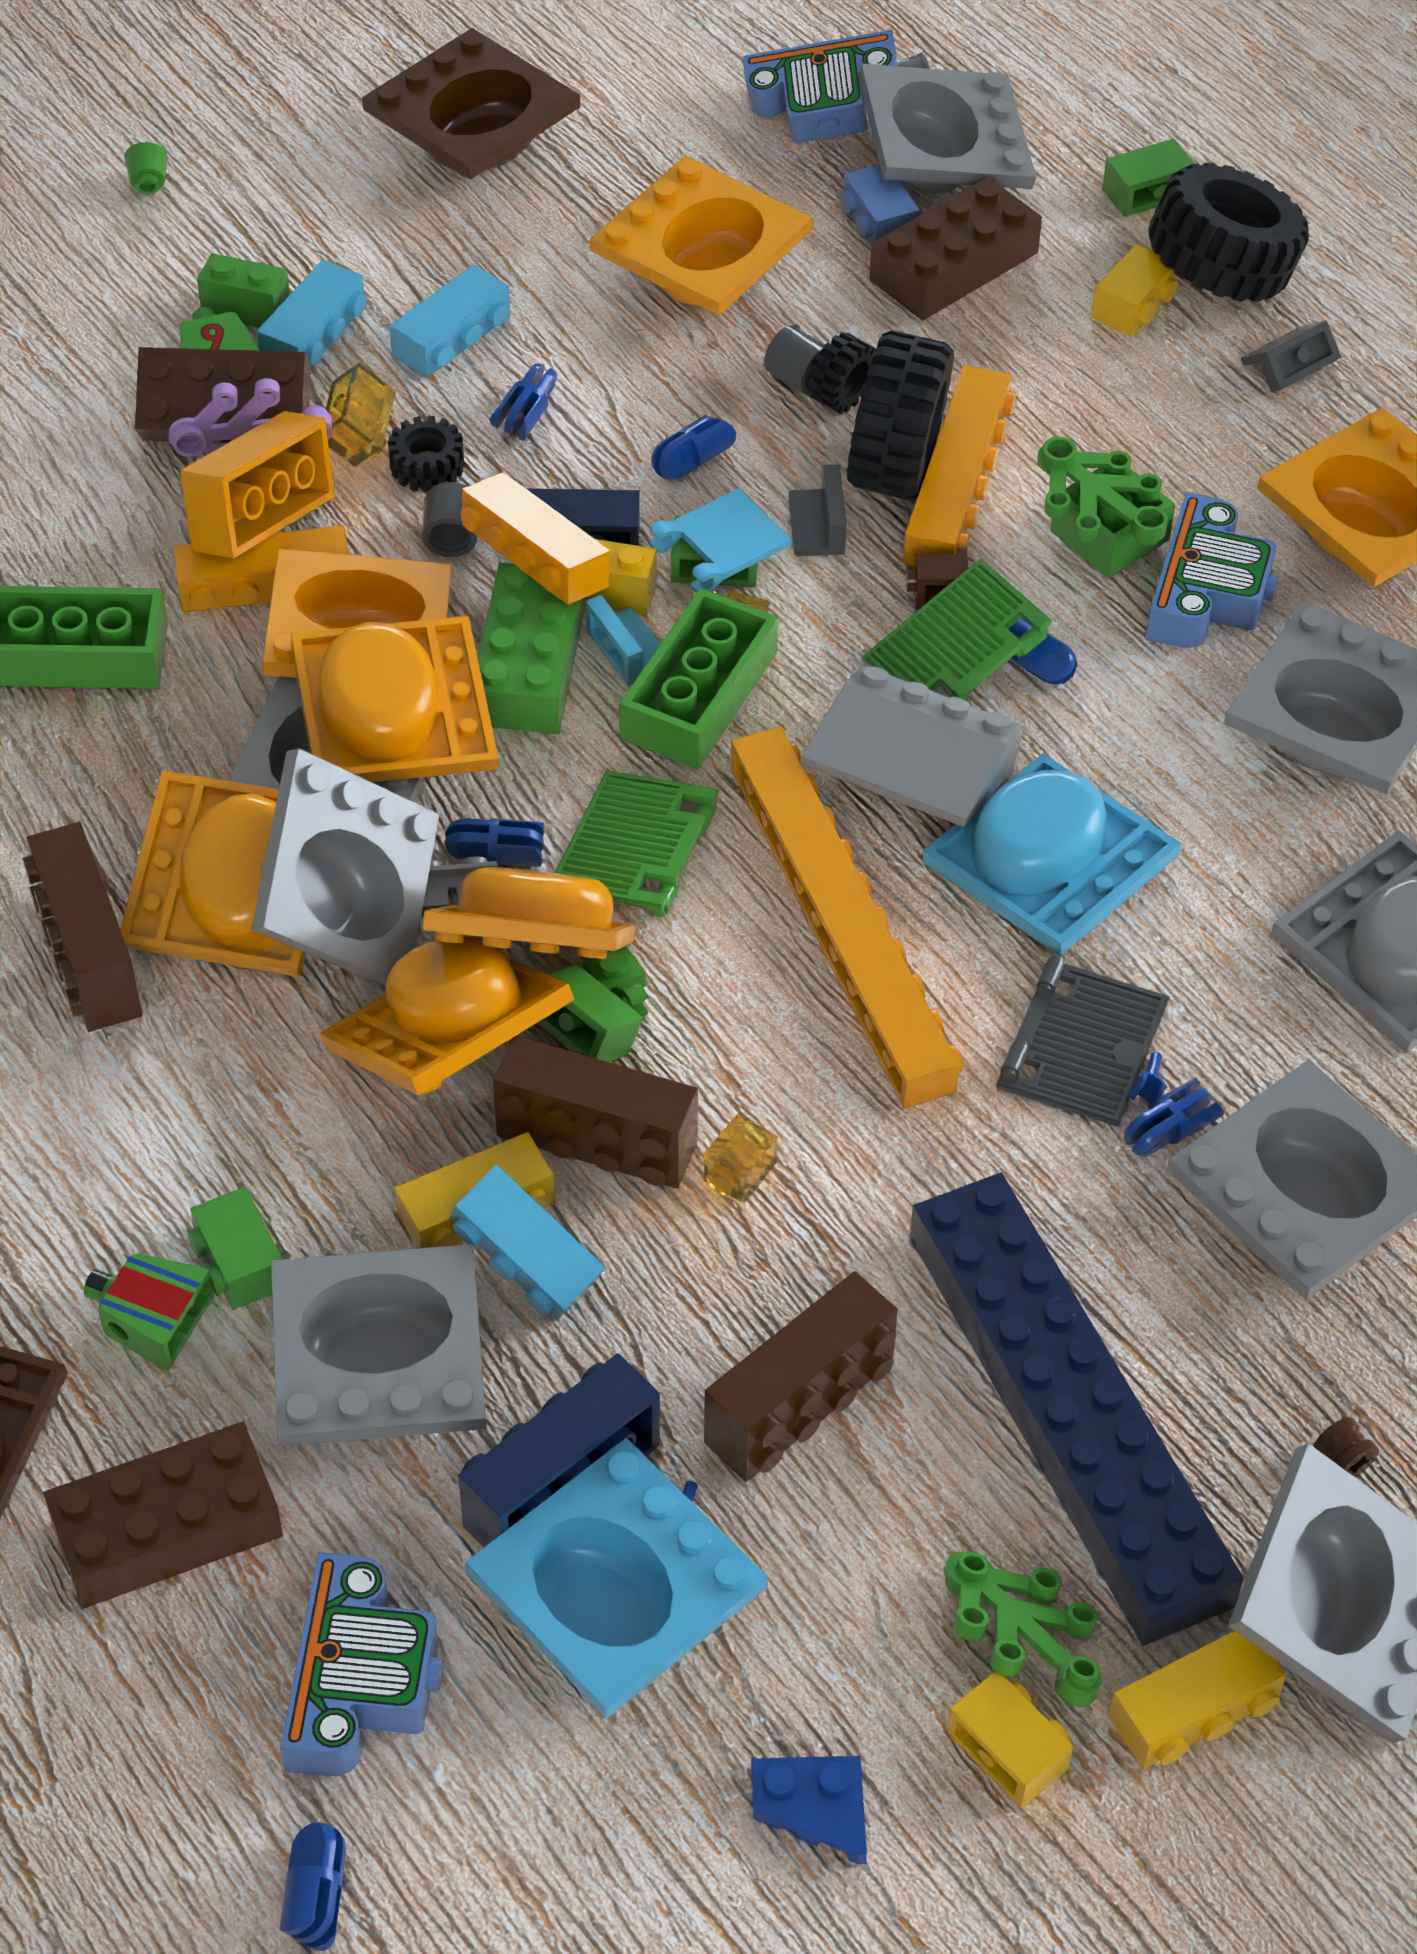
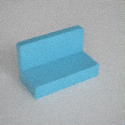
[586,595,660,686]

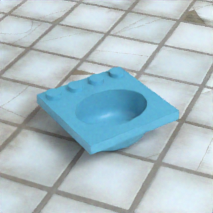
[923,754,1181,957]
[465,1438,768,1719]

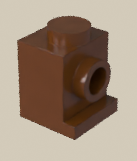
[906,548,969,609]

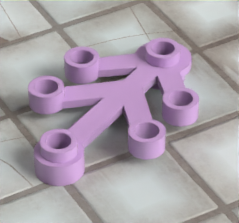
[169,378,333,457]

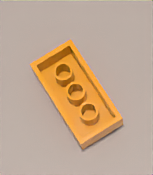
[180,411,335,559]

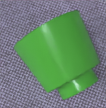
[124,142,168,195]

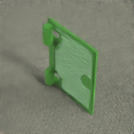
[862,558,1052,701]
[554,770,718,917]

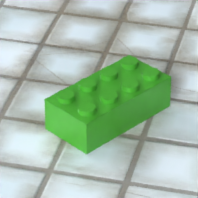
[477,562,585,734]
[0,586,168,689]
[619,588,778,770]

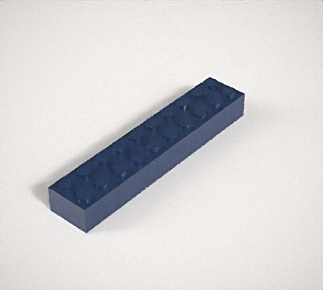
[910,1172,1244,1646]

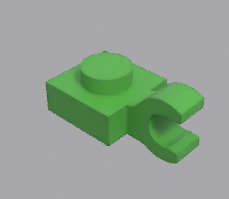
[583,946,648,1017]

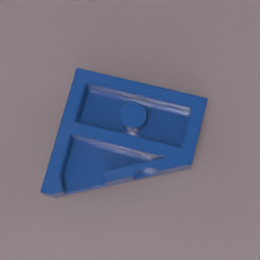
[751,1756,867,1864]

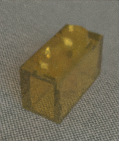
[325,362,396,467]

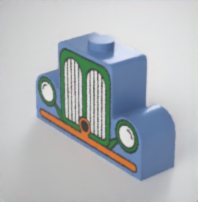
[742,30,898,143]
[1145,492,1278,648]
[280,1552,443,1776]

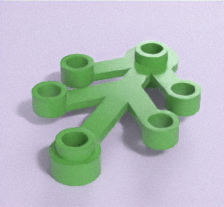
[1037,437,1168,546]
[944,1551,1102,1707]

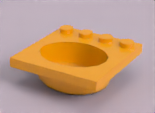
[590,155,813,316]
[1257,407,1417,587]
[262,548,451,678]
[291,616,499,783]
[120,770,306,977]
[422,867,635,959]
[319,937,575,1095]

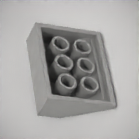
[800,665,1024,827]

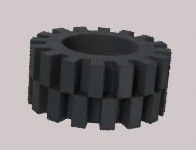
[807,332,875,414]
[388,416,464,492]

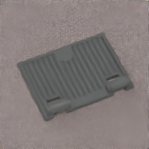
[996,955,1170,1127]

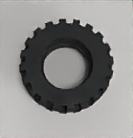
[1148,163,1309,302]
[847,330,954,500]

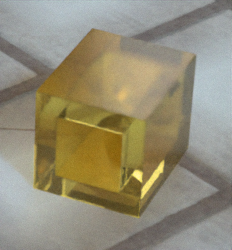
[704,1114,778,1203]

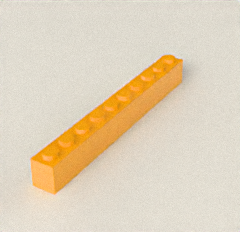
[730,726,963,1109]

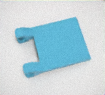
[649,488,792,593]

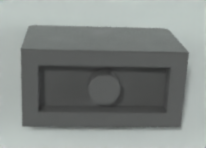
[1240,320,1342,392]
[788,464,846,556]

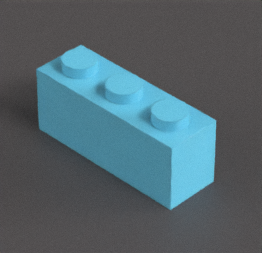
[257,260,367,366]
[390,264,510,378]
[450,1164,605,1321]

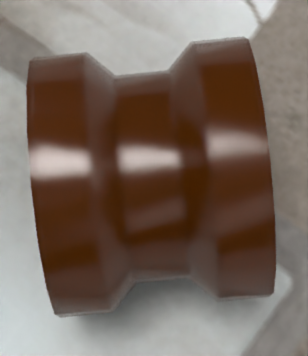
[1313,1417,1379,1477]

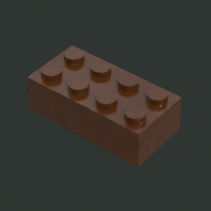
[869,177,1042,321]
[135,347,311,443]
[22,821,142,1032]
[493,1036,698,1189]
[704,1271,898,1482]
[43,1421,283,1609]

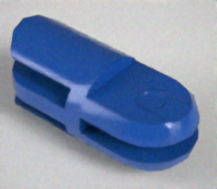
[489,363,557,441]
[651,415,736,480]
[1008,617,1077,685]
[444,818,545,867]
[1124,1077,1224,1157]
[279,1822,346,1951]

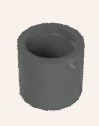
[764,324,825,395]
[422,482,477,557]

